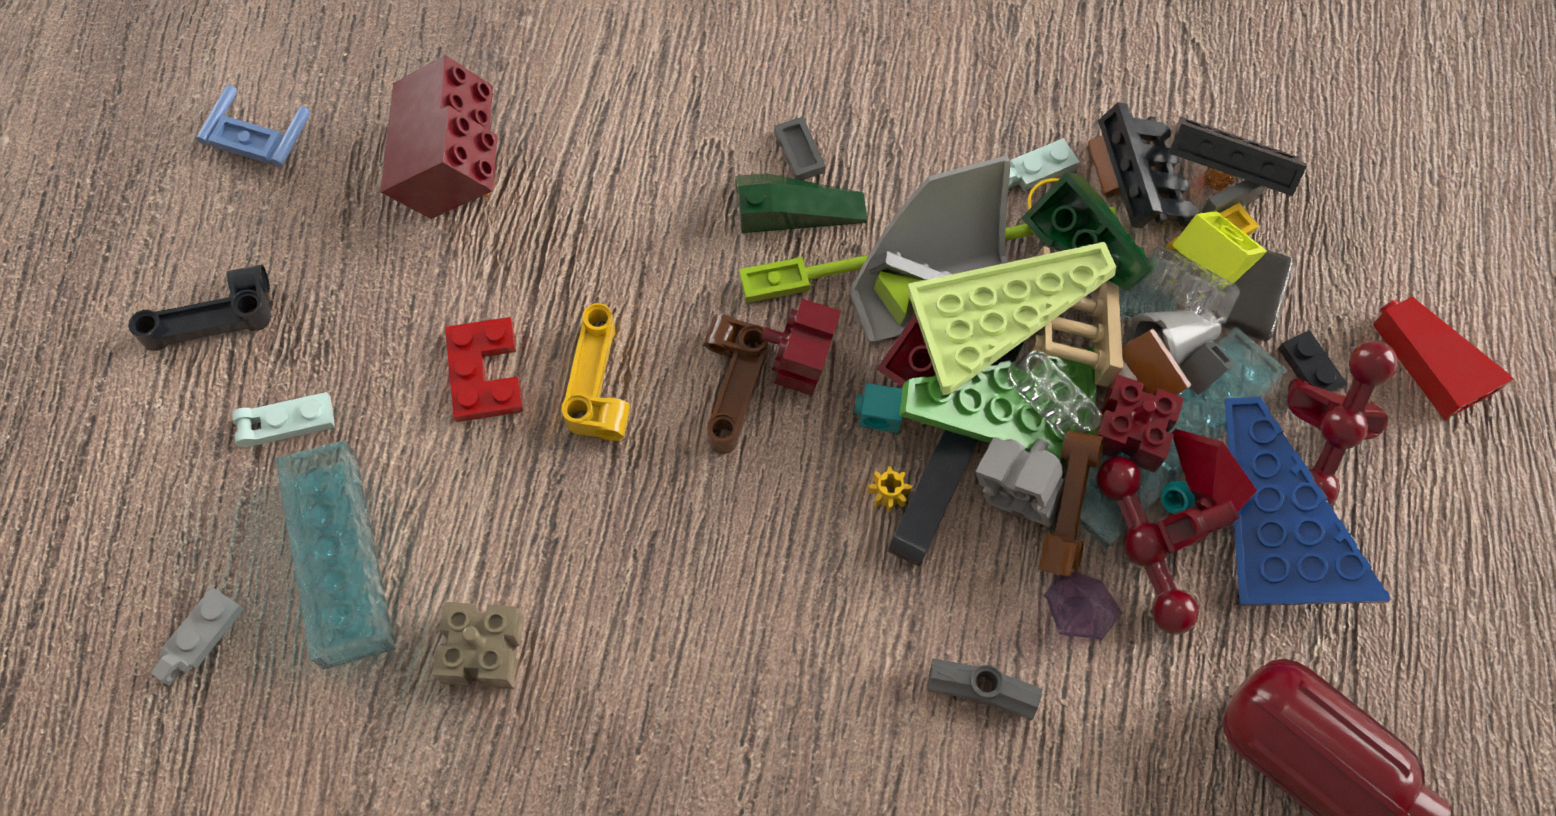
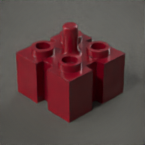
[761,298,841,396]
[1093,374,1184,473]

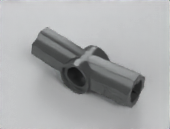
[928,658,1043,721]

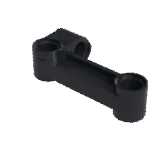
[128,264,272,351]

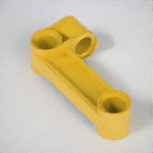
[562,303,631,441]

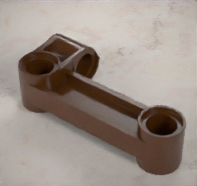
[703,314,768,454]
[1038,430,1104,576]

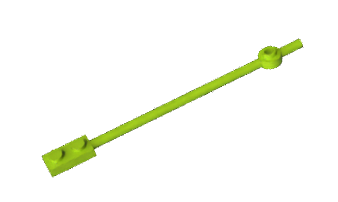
[739,207,1117,303]

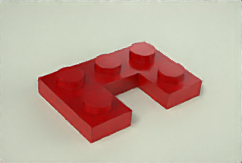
[445,317,523,422]

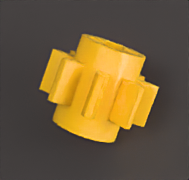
[867,466,912,512]

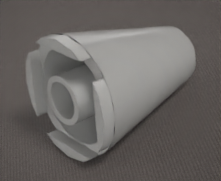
[1125,309,1221,366]

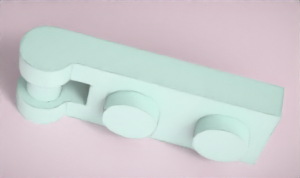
[232,392,335,447]

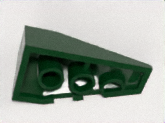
[1022,172,1153,291]
[735,173,868,234]

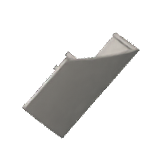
[850,156,1011,344]

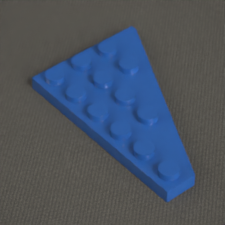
[1224,396,1390,606]

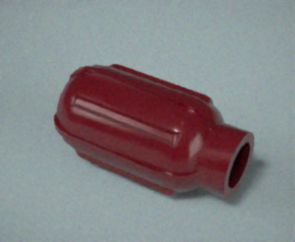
[1223,658,1452,816]

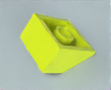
[1172,211,1267,287]

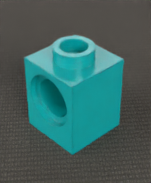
[854,383,903,433]

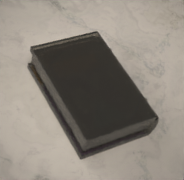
[1213,249,1294,341]

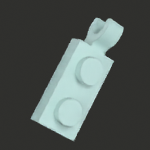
[1008,138,1080,191]

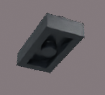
[1278,330,1347,393]

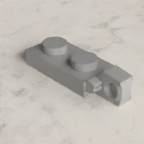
[150,587,244,686]

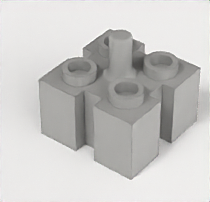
[975,437,1065,527]

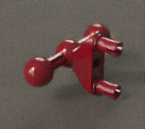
[1287,341,1398,506]
[1095,456,1239,635]

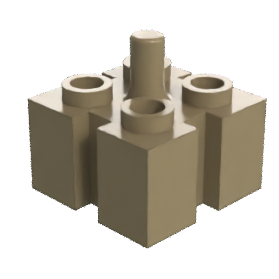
[433,602,524,689]

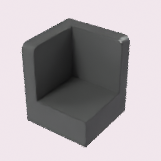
[1180,340,1236,395]

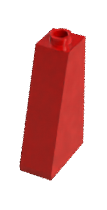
[1372,296,1514,420]

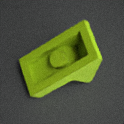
[873,271,924,325]

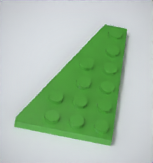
[899,346,1096,466]

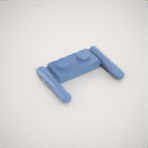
[196,85,310,167]

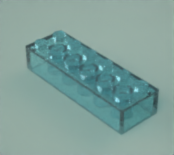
[275,440,396,670]

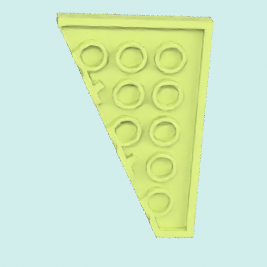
[908,242,1116,395]

